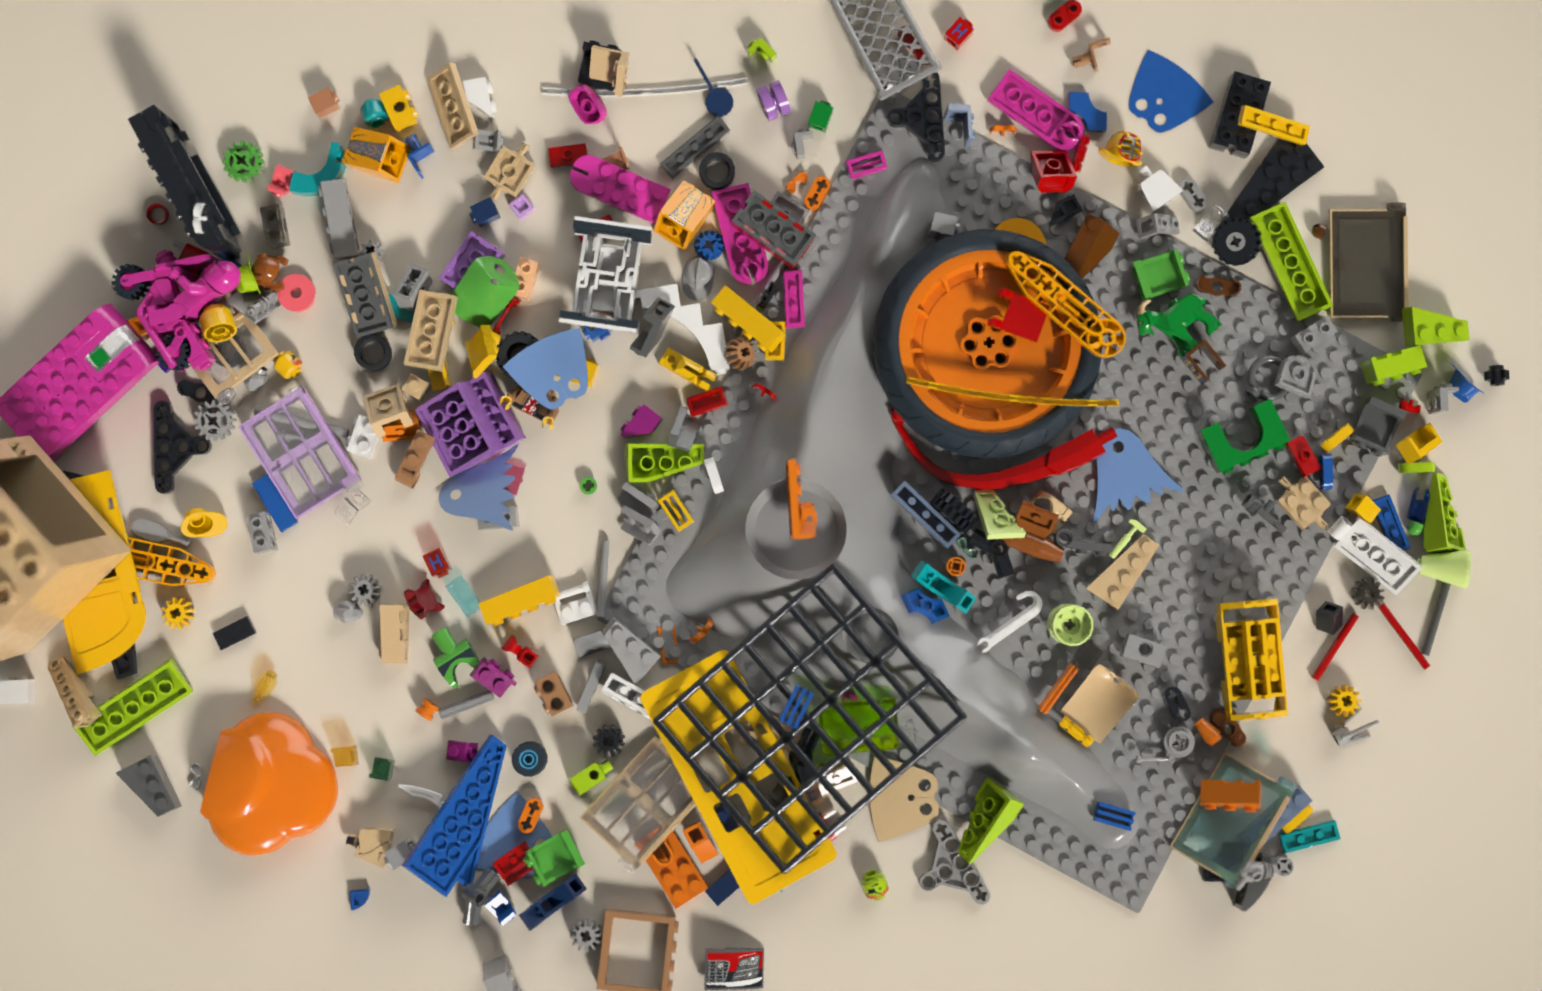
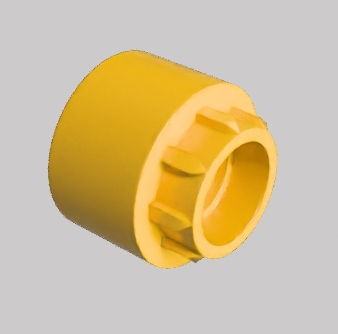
[199,304,237,342]

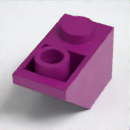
[620,404,663,438]

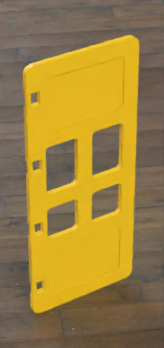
[640,650,837,904]

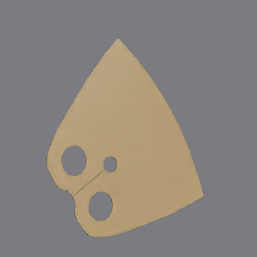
[870,756,939,842]

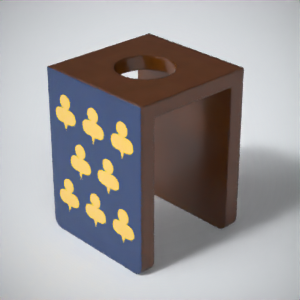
[1181,340,1226,384]

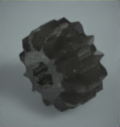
[1351,577,1384,610]

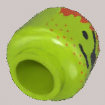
[861,870,889,901]

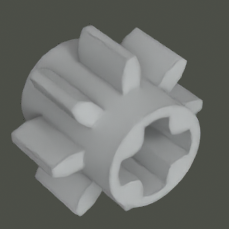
[359,240,385,261]

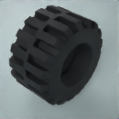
[496,331,539,380]

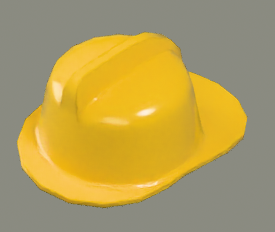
[180,507,228,537]

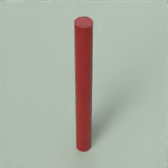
[1378,603,1430,670]
[1312,613,1359,681]

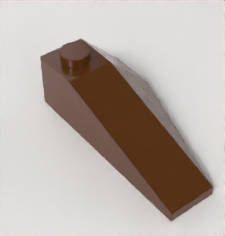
[1064,213,1120,279]

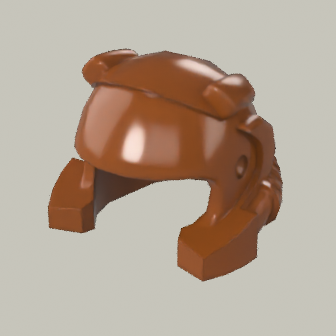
[252,253,289,292]

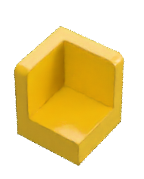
[1345,493,1381,524]

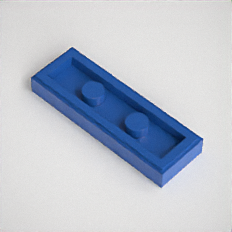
[252,474,299,532]
[1372,494,1411,551]

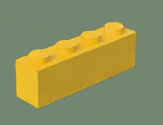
[711,285,786,353]
[478,575,561,627]

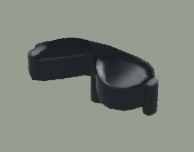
[758,283,777,308]

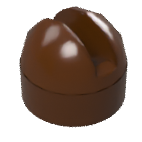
[1311,224,1327,240]

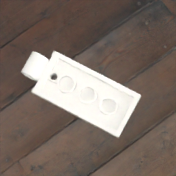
[1328,515,1422,595]

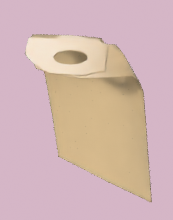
[1060,664,1140,743]

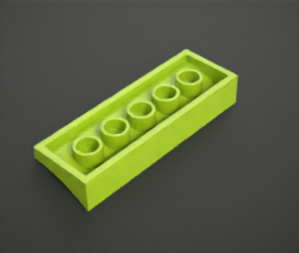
[1249,202,1333,322]
[72,657,193,756]

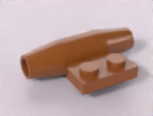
[997,501,1065,563]

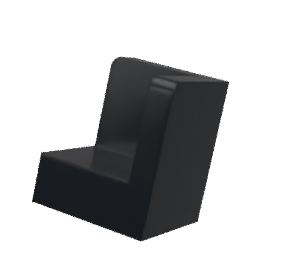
[1316,601,1343,635]

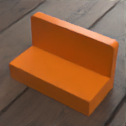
[382,410,421,442]

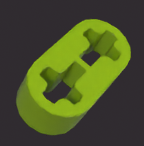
[1398,462,1435,474]

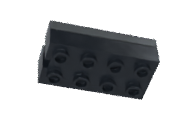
[1209,71,1271,159]

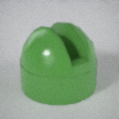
[1407,520,1424,536]

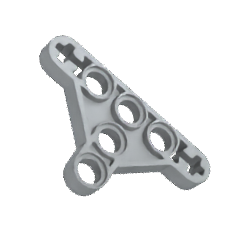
[919,819,990,904]

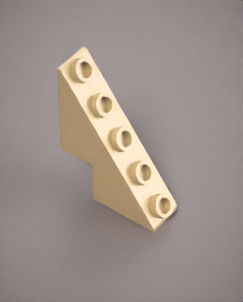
[48,656,102,729]

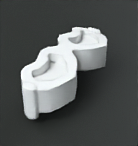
[193,203,207,233]

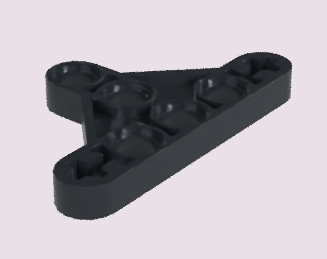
[887,72,945,163]
[153,400,212,494]

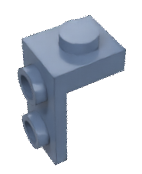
[944,103,975,147]

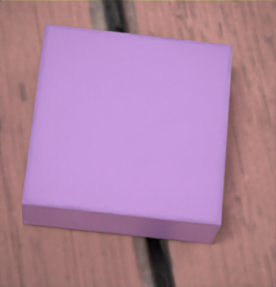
[508,193,535,220]

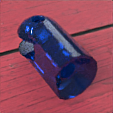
[1406,487,1430,522]

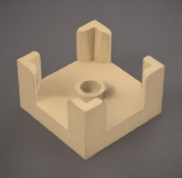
[363,383,414,438]

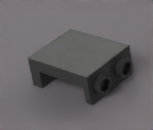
[630,297,675,358]
[1349,396,1407,457]

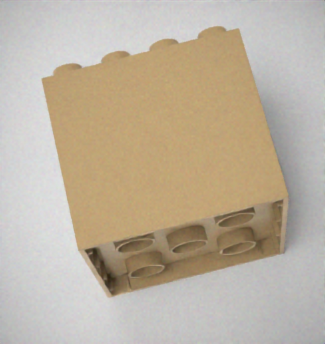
[0,435,132,661]

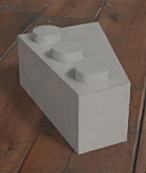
[601,617,661,686]
[483,955,521,991]

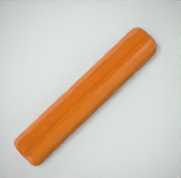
[1038,663,1078,714]

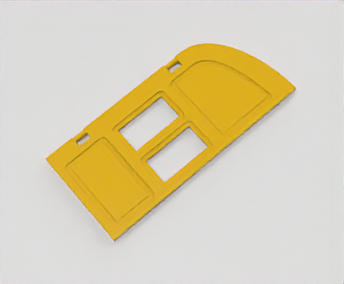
[63,470,146,674]

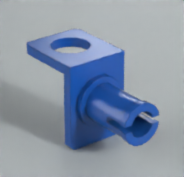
[405,134,434,179]

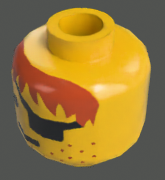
[273,351,302,379]

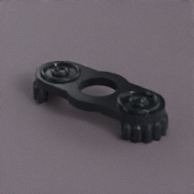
[177,379,222,403]

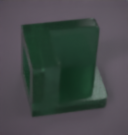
[369,757,395,781]

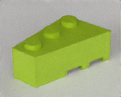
[1402,307,1470,347]
[1360,345,1427,386]

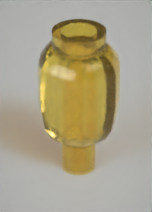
[251,669,278,704]

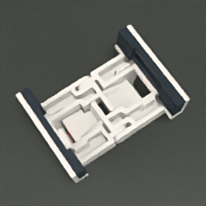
[559,216,653,334]

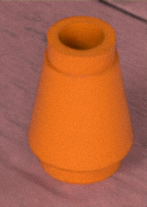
[1194,717,1223,746]

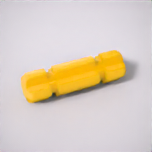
[1059,716,1094,747]

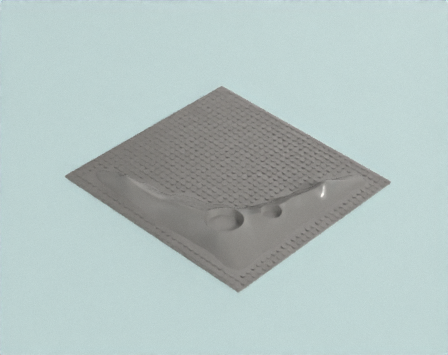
[597,92,1422,913]

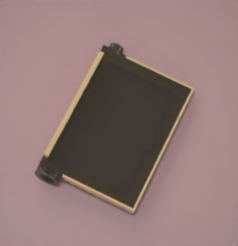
[1329,202,1408,322]

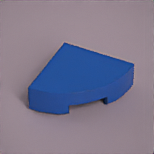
[350,889,370,910]

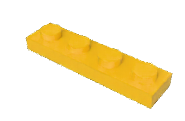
[1237,105,1310,145]

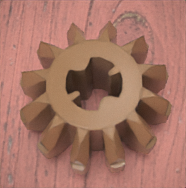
[724,337,757,370]

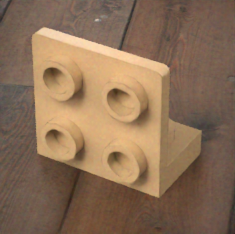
[589,45,630,97]

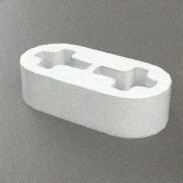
[704,457,724,494]

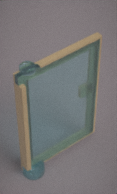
[1170,752,1297,889]

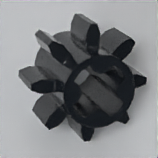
[1484,365,1510,386]

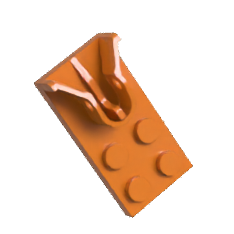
[785,459,817,540]
[634,824,709,909]

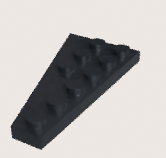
[1221,138,1324,222]

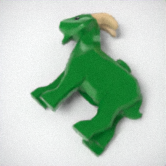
[1136,294,1222,359]

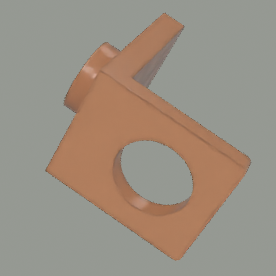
[602,146,630,170]

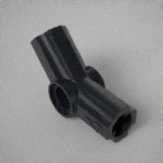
[968,528,1015,579]
[789,727,820,785]

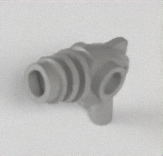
[1234,860,1278,890]

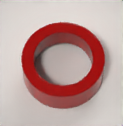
[146,203,169,225]

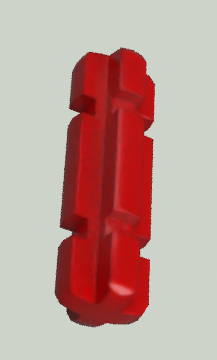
[1072,135,1090,172]

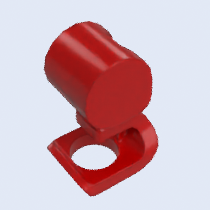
[501,634,539,668]

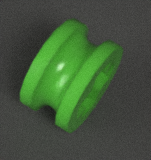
[580,477,597,495]

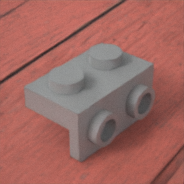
[1426,384,1459,415]
[617,482,659,519]

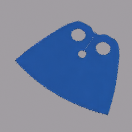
[1129,50,1213,133]

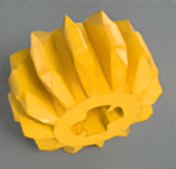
[161,597,195,630]
[1327,684,1362,717]

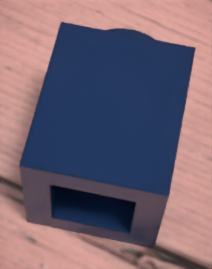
[469,197,501,227]

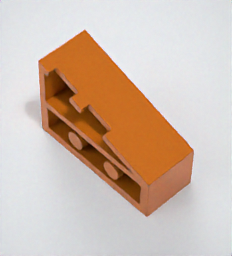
[1200,780,1262,812]

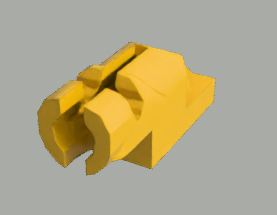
[658,347,717,391]

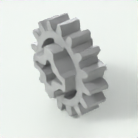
[193,399,237,441]

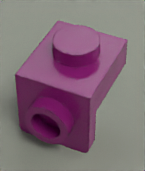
[446,740,478,762]

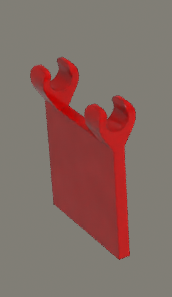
[987,288,1050,343]

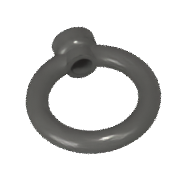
[1245,355,1288,402]

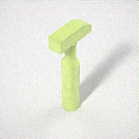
[1108,519,1147,559]

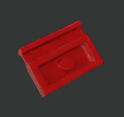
[492,840,532,886]

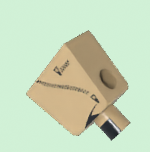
[346,827,395,867]

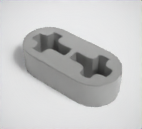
[1179,178,1207,212]

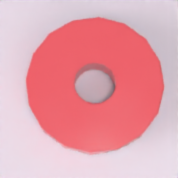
[277,274,316,312]

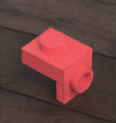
[266,164,296,197]

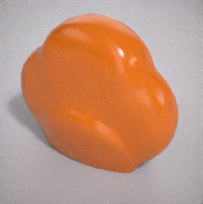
[200,712,338,856]

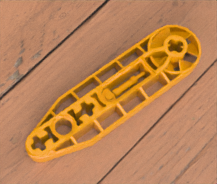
[1006,251,1126,358]
[110,537,216,586]

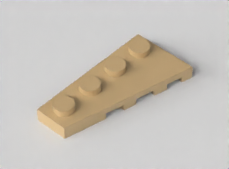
[1085,534,1159,610]

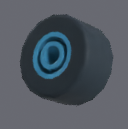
[512,741,548,777]

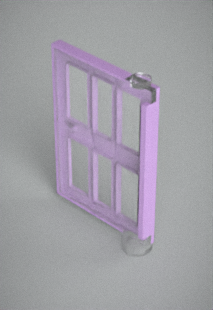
[238,385,364,519]

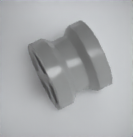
[1275,855,1294,876]

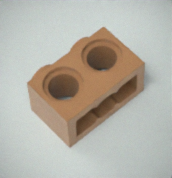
[534,671,574,716]

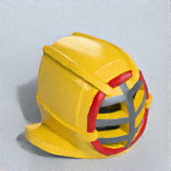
[1098,130,1142,167]

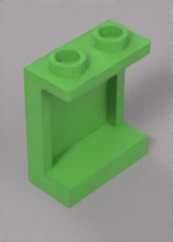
[1130,248,1190,301]
[523,830,585,887]

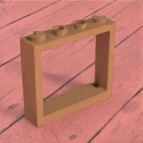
[597,908,679,991]

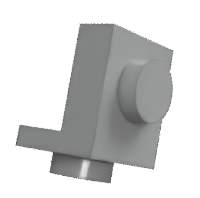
[473,129,503,153]
[791,129,814,160]

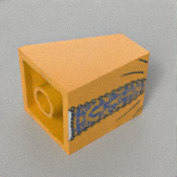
[342,127,411,183]
[653,181,715,251]

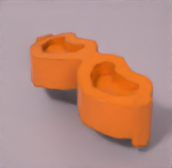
[688,618,715,644]

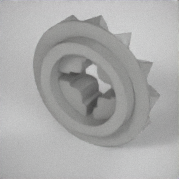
[1163,727,1195,758]

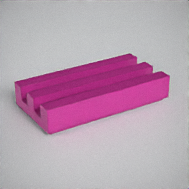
[846,150,888,180]

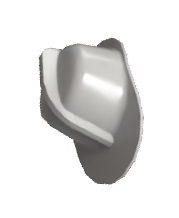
[682,255,715,300]

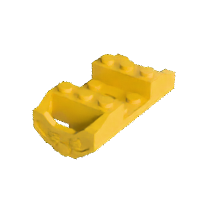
[1216,598,1288,721]

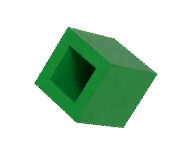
[808,101,834,133]

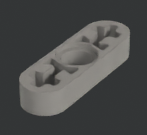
[576,659,607,714]

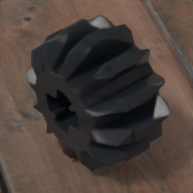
[593,724,625,757]

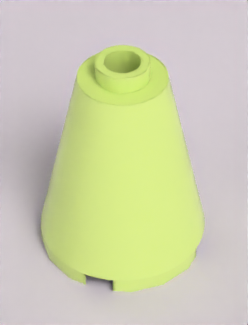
[1417,550,1472,588]

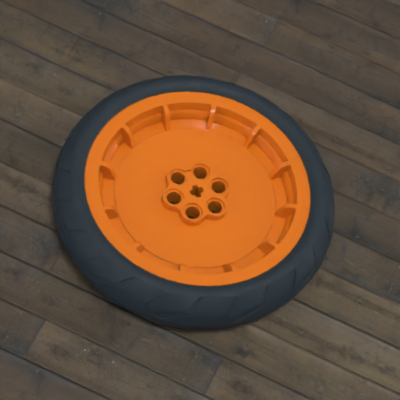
[873,229,1102,458]

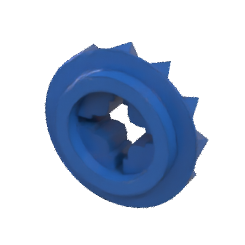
[694,230,724,261]

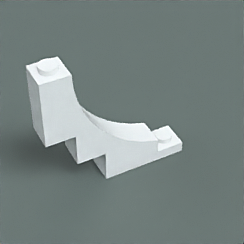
[634,284,730,375]

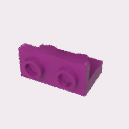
[469,657,517,698]

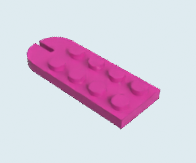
[987,69,1083,151]
[570,155,671,225]
[712,183,768,285]

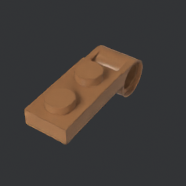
[395,430,436,489]

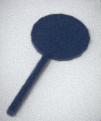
[694,58,733,117]

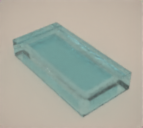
[445,575,481,618]

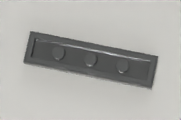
[660,116,730,179]

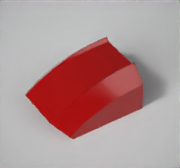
[1030,150,1077,194]

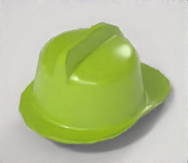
[237,251,260,295]

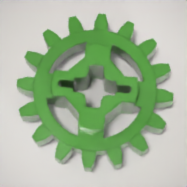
[222,141,265,183]

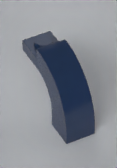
[519,873,587,931]

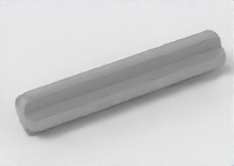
[438,690,494,719]

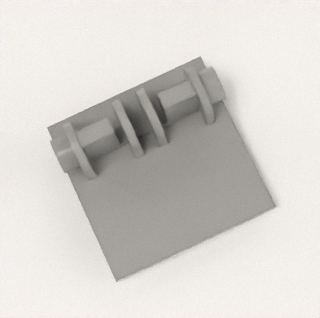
[226,287,281,325]

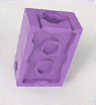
[439,231,505,290]

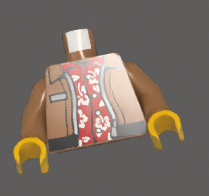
[499,385,559,430]

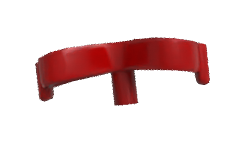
[751,382,777,402]

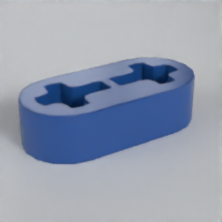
[1319,453,1333,490]

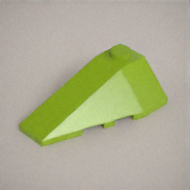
[625,444,704,483]
[1423,472,1466,554]
[957,778,1024,864]

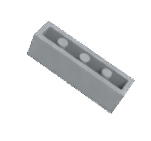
[318,178,360,258]

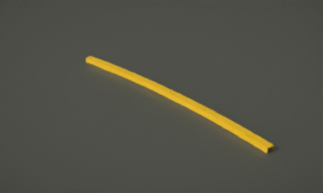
[906,377,1119,406]

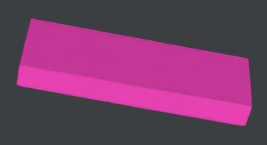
[783,270,805,329]

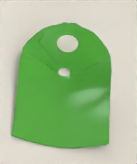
[451,256,520,328]

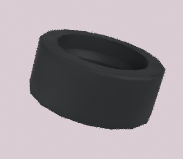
[699,152,735,190]
[354,334,392,371]

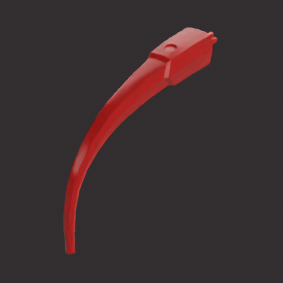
[894,423,1118,490]

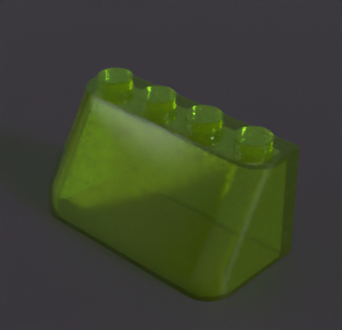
[819,697,900,755]

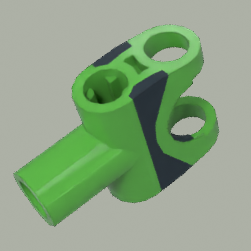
[432,627,480,688]

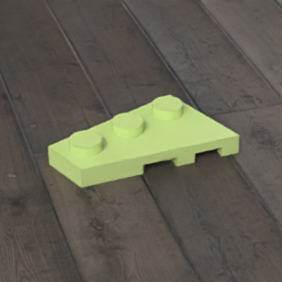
[973,490,1026,539]

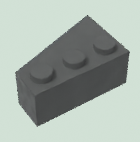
[116,754,182,817]

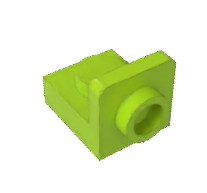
[747,37,777,63]

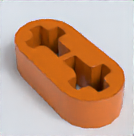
[804,176,830,211]
[518,797,544,833]

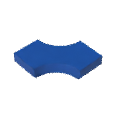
[1068,92,1107,132]
[901,588,950,624]

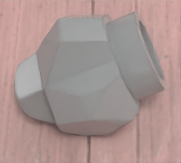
[244,366,268,391]
[333,600,363,623]

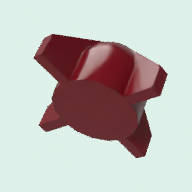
[404,579,445,620]

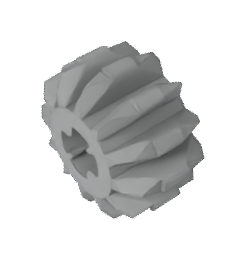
[348,574,382,606]
[570,918,603,952]

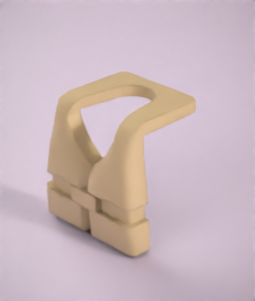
[1029,489,1072,535]

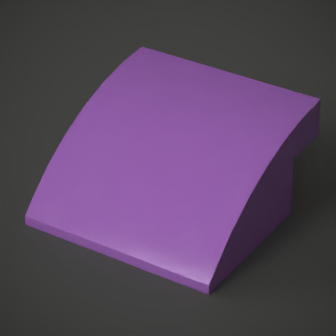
[414,371,526,477]

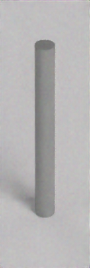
[597,540,610,617]

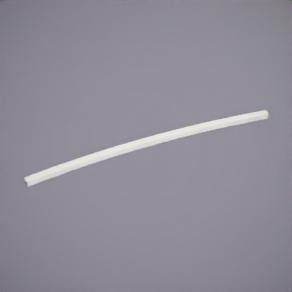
[542,77,748,97]

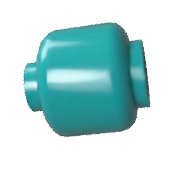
[360,98,388,128]

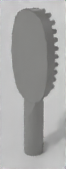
[132,519,191,547]

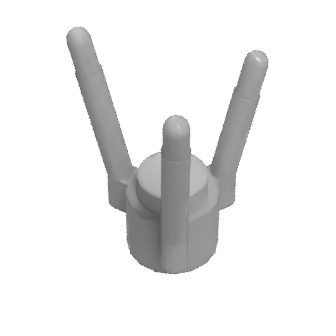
[1332,707,1379,746]

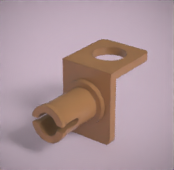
[1072,38,1111,72]

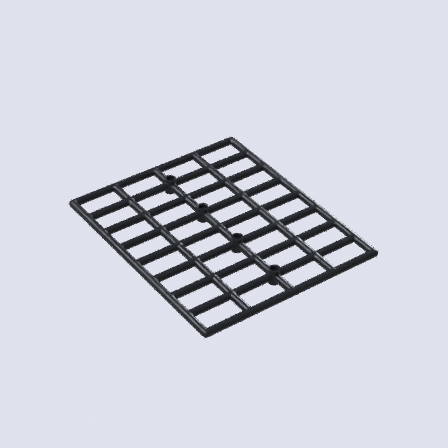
[653,563,967,874]

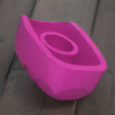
[569,84,607,124]

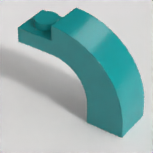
[289,142,346,197]
[911,560,976,614]

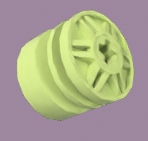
[1047,604,1093,646]

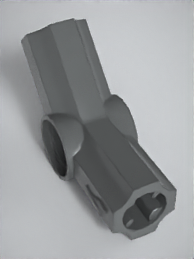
[462,867,500,926]

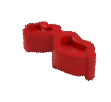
[1399,398,1421,413]

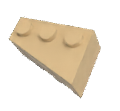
[379,605,410,663]

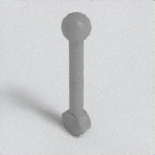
[1135,755,1175,763]

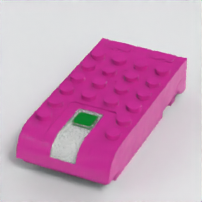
[0,303,160,463]

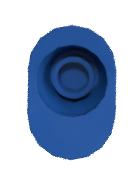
[1449,362,1484,403]

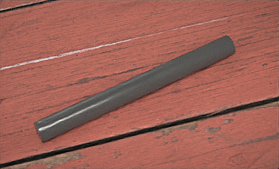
[1422,582,1451,656]

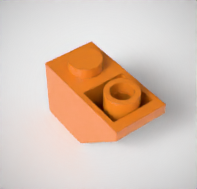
[683,820,718,864]

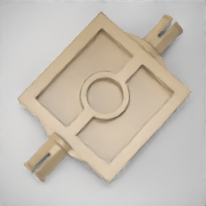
[483,142,536,201]
[1276,476,1331,530]

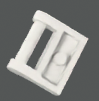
[555,581,597,625]

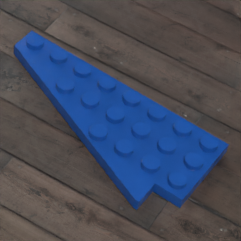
[401,734,507,897]

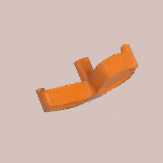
[990,125,1016,136]
[786,172,808,193]

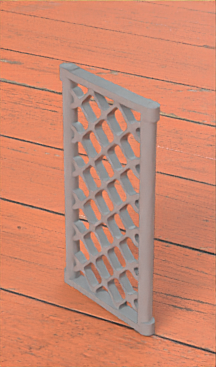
[828,0,942,101]

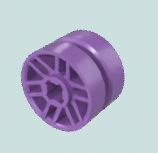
[756,80,791,121]

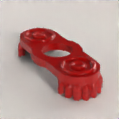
[493,297,522,336]

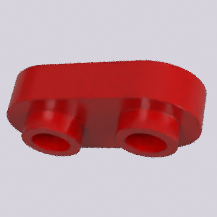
[1048,0,1082,32]

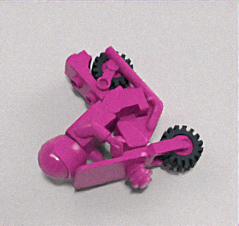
[111,249,241,372]

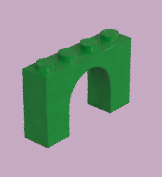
[1197,399,1290,475]

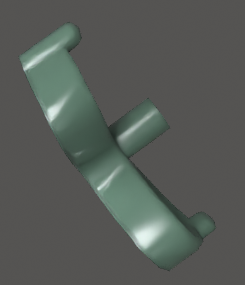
[956,537,979,559]

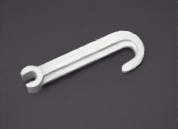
[977,591,1042,653]

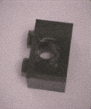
[260,204,290,249]

